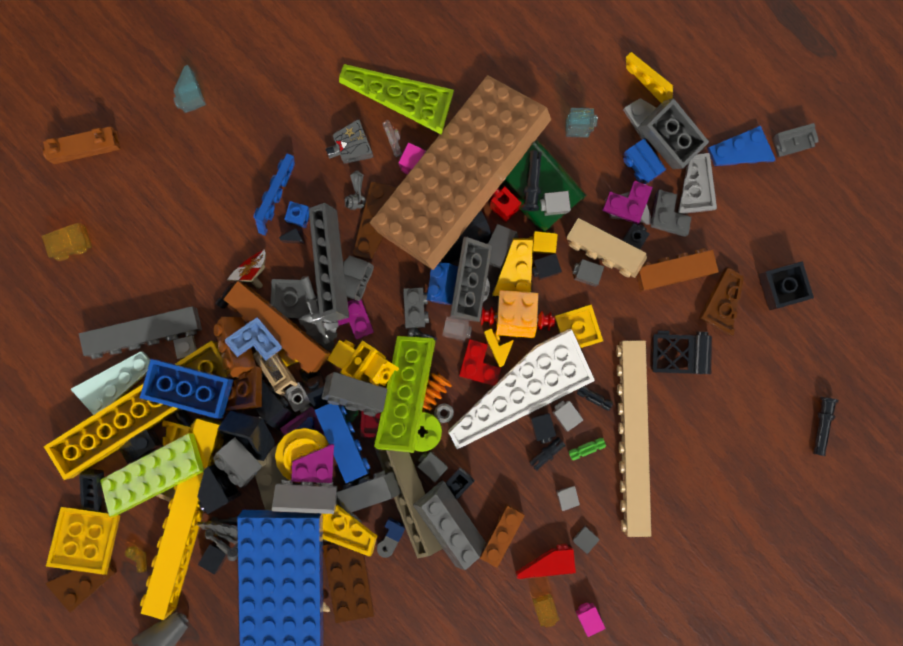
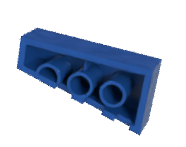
[315,404,370,483]

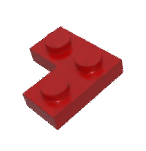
[459,339,501,386]

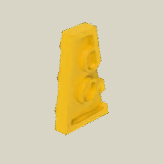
[626,52,673,103]
[492,238,533,296]

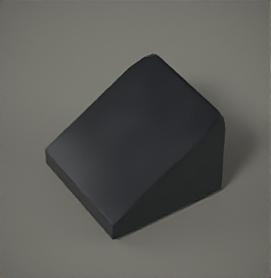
[279,229,305,244]

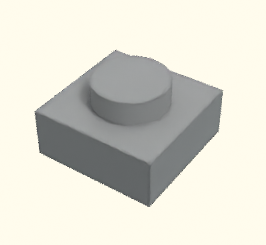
[173,336,197,359]

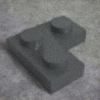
[650,190,691,237]

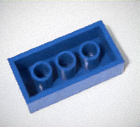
[140,359,233,419]

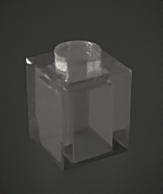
[442,317,472,341]

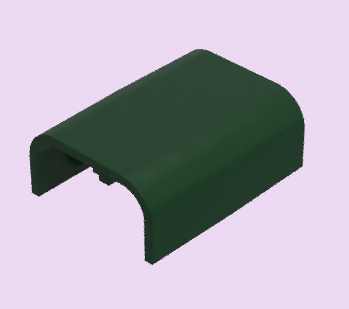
[500,140,587,233]

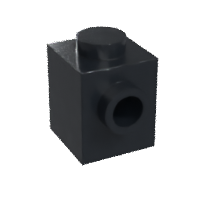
[622,224,650,250]

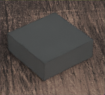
[572,526,600,554]

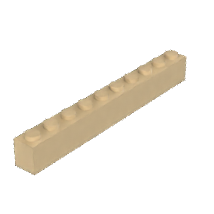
[616,341,651,537]

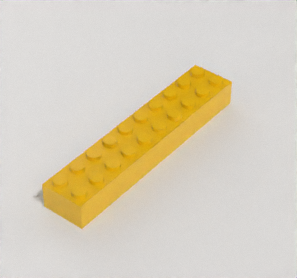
[44,341,232,480]
[140,417,224,620]

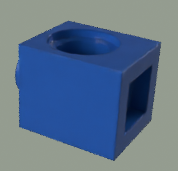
[284,201,310,228]

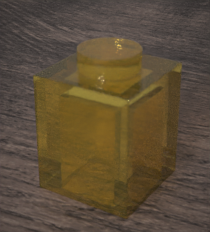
[532,594,560,628]

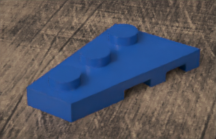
[707,126,776,166]

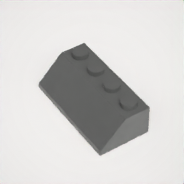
[450,237,492,322]
[413,480,486,570]

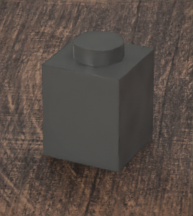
[572,259,604,287]
[418,451,448,482]

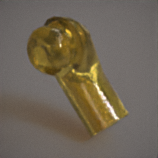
[125,546,147,573]

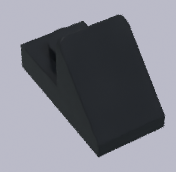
[445,467,475,500]

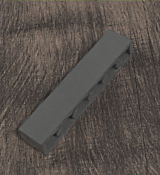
[309,203,349,322]
[79,306,202,359]

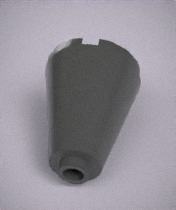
[131,612,189,646]

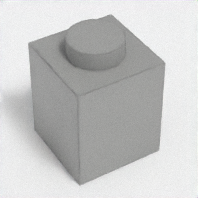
[540,191,571,216]
[552,401,583,432]

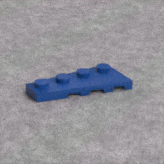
[254,154,295,236]

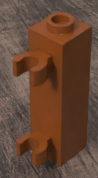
[43,127,121,164]

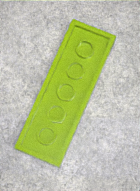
[374,336,435,453]
[100,433,204,517]

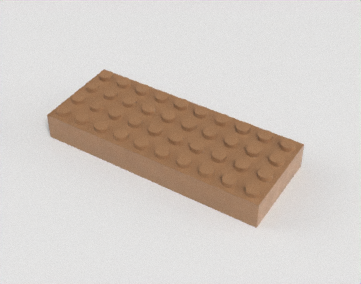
[370,75,551,270]

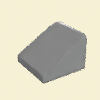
[556,486,580,511]

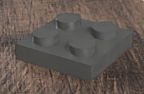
[271,279,311,319]

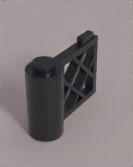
[653,330,712,374]

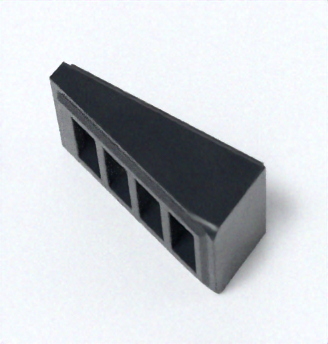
[79,469,104,512]

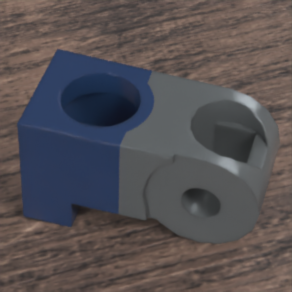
[377,517,405,558]

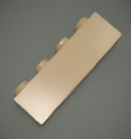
[567,218,647,278]

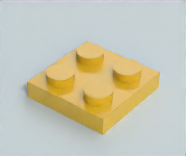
[555,305,603,348]

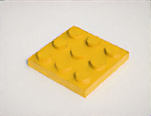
[46,507,120,575]

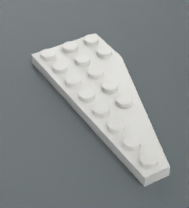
[448,329,595,449]

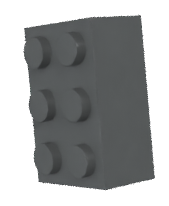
[638,98,709,169]

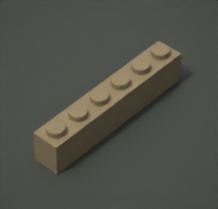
[375,448,443,559]

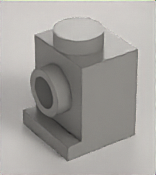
[284,382,311,413]

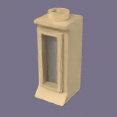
[253,350,298,396]

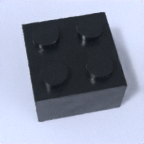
[758,261,814,311]
[218,411,275,461]

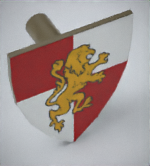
[227,249,267,289]

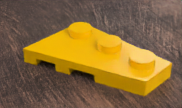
[323,504,377,556]

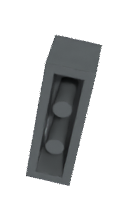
[322,372,387,416]
[337,471,401,513]

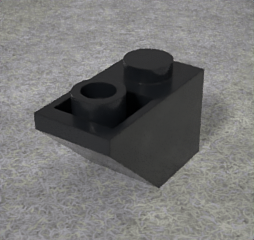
[299,369,329,409]

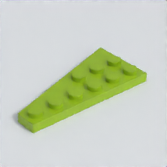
[339,64,454,135]

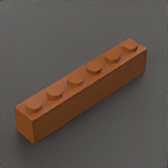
[224,281,331,373]

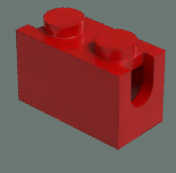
[490,187,521,223]

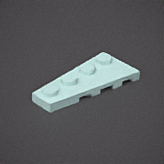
[71,351,150,415]

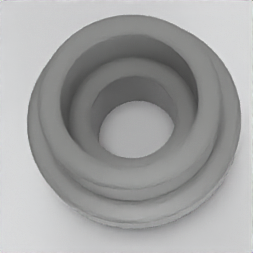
[434,403,454,423]

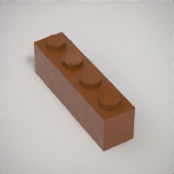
[636,248,719,292]

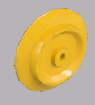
[275,428,329,484]

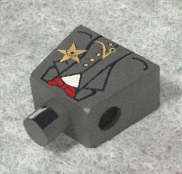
[326,120,373,163]

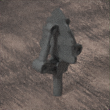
[299,276,338,351]
[197,517,238,561]

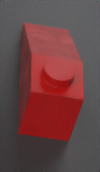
[516,544,576,579]

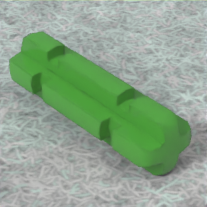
[569,438,606,460]

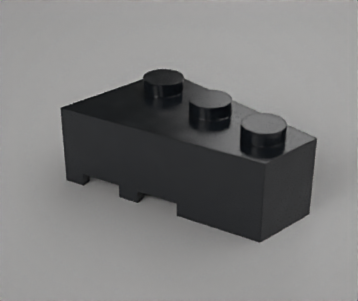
[235,371,297,431]

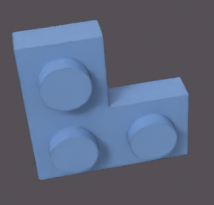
[225,317,282,361]

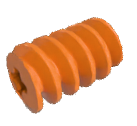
[422,371,452,412]

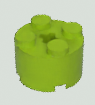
[415,412,442,452]

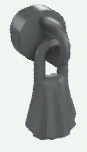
[345,171,366,210]

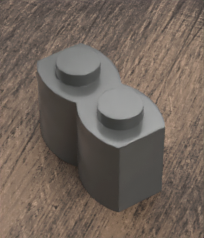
[343,256,374,301]

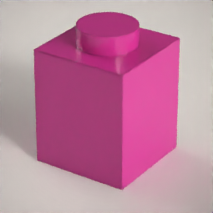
[399,143,426,174]
[575,603,606,637]

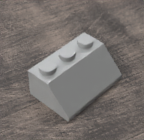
[272,480,337,514]

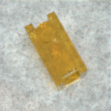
[42,223,92,261]

